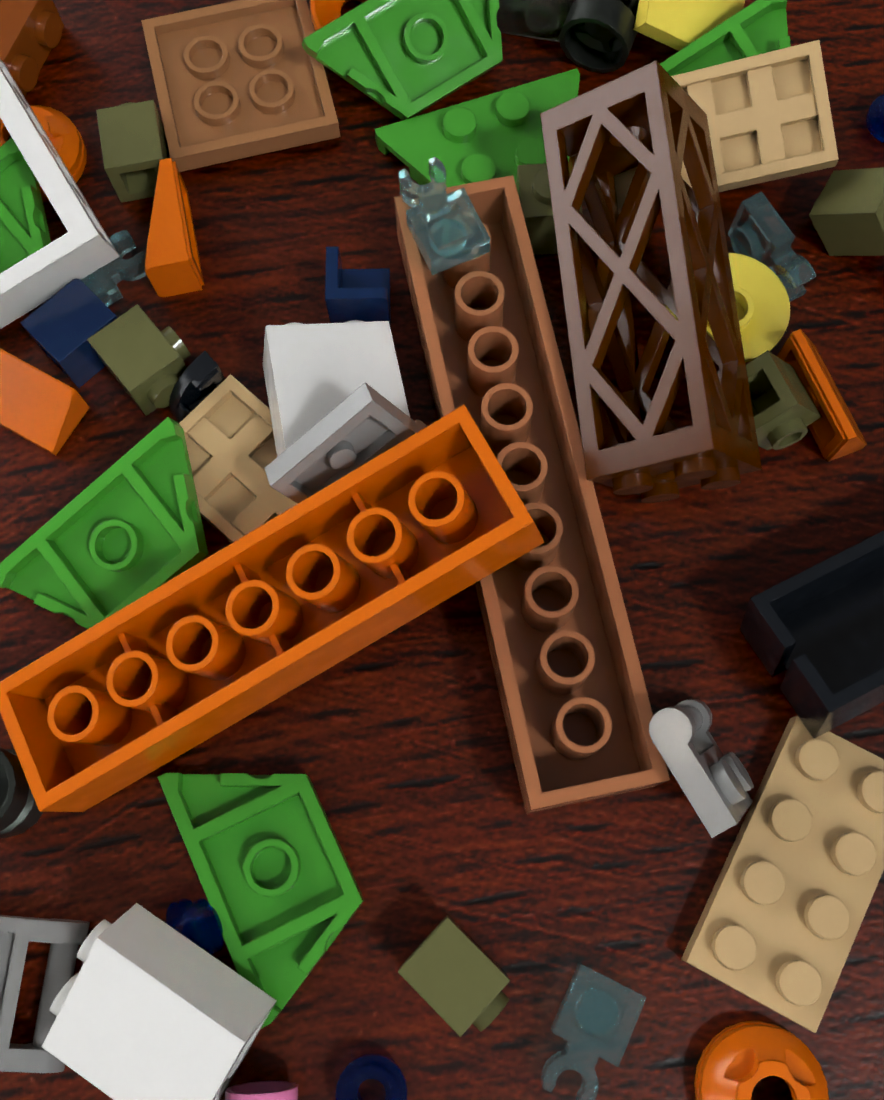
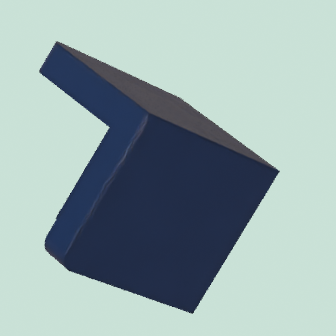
[325,246,391,329]
[20,279,117,388]

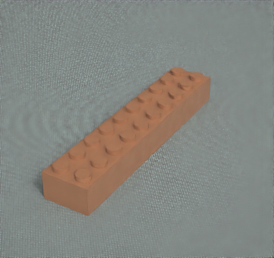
[394,175,670,814]

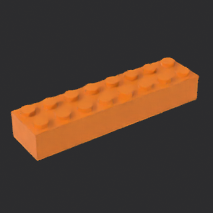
[0,405,545,812]

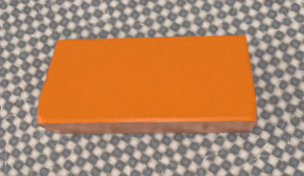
[777,329,867,462]
[0,348,90,456]

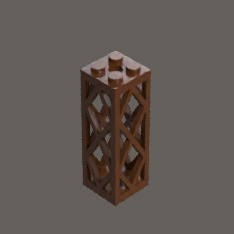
[540,61,762,503]

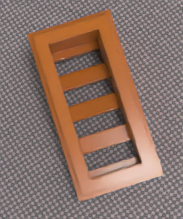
[145,158,204,297]

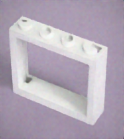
[0,59,120,329]

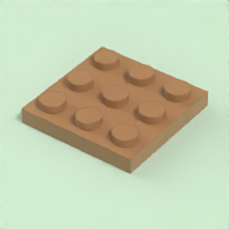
[141,0,341,172]

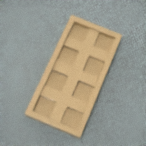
[614,40,839,214]
[179,374,298,543]
[681,715,884,1033]

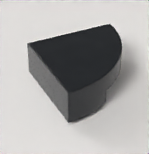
[169,351,225,423]

